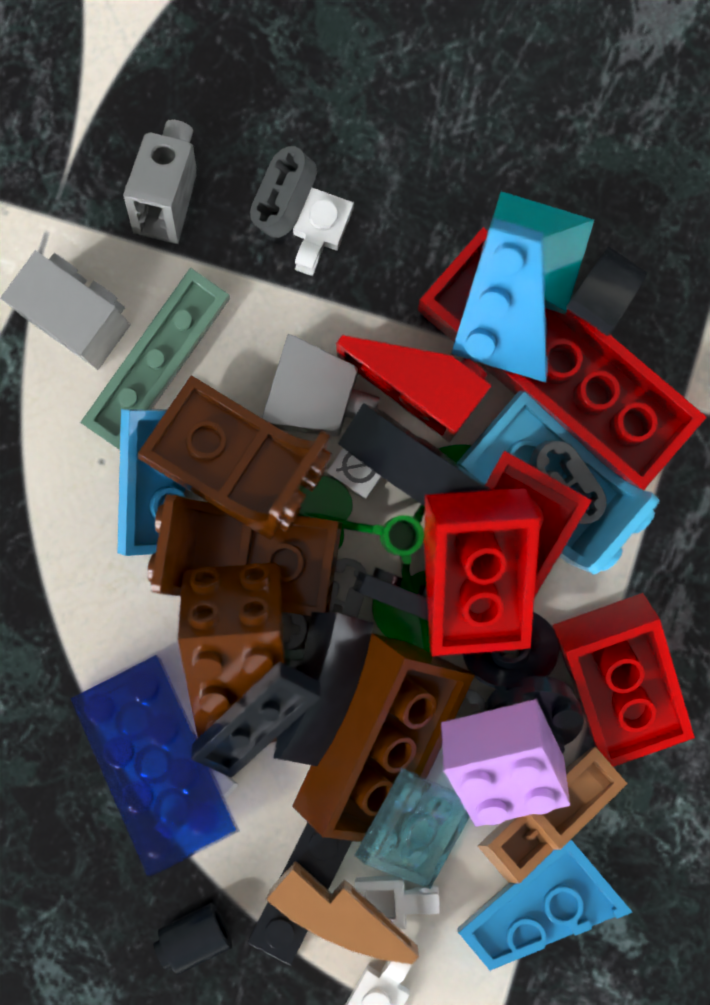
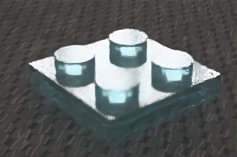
[354,768,470,889]

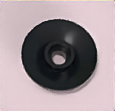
[462,612,559,691]

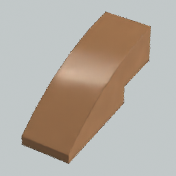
[477,747,627,884]
[266,860,419,964]

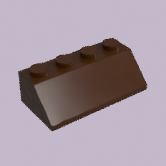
[292,633,475,847]

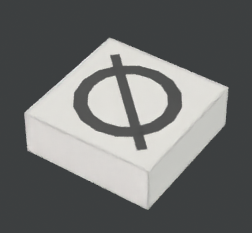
[327,448,381,499]

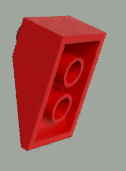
[336,335,492,443]
[485,451,592,598]
[424,489,540,656]
[552,593,695,767]

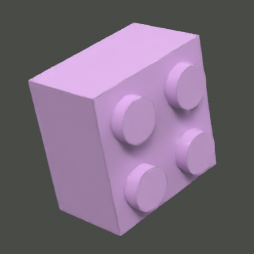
[441,699,570,827]

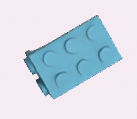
[457,391,659,574]

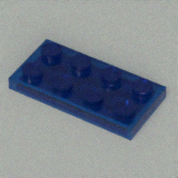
[71,655,240,876]

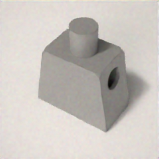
[123,120,197,244]
[262,334,380,436]

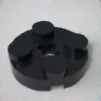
[484,676,584,754]

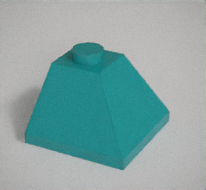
[472,191,594,314]

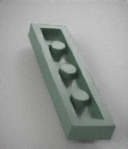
[80,268,230,450]

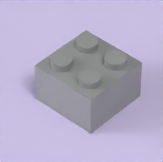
[0,250,130,370]

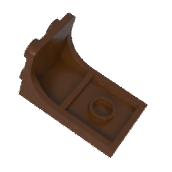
[138,375,333,540]
[147,494,342,616]
[177,563,286,742]

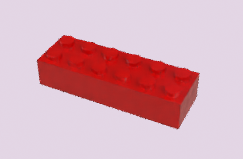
[417,227,706,490]

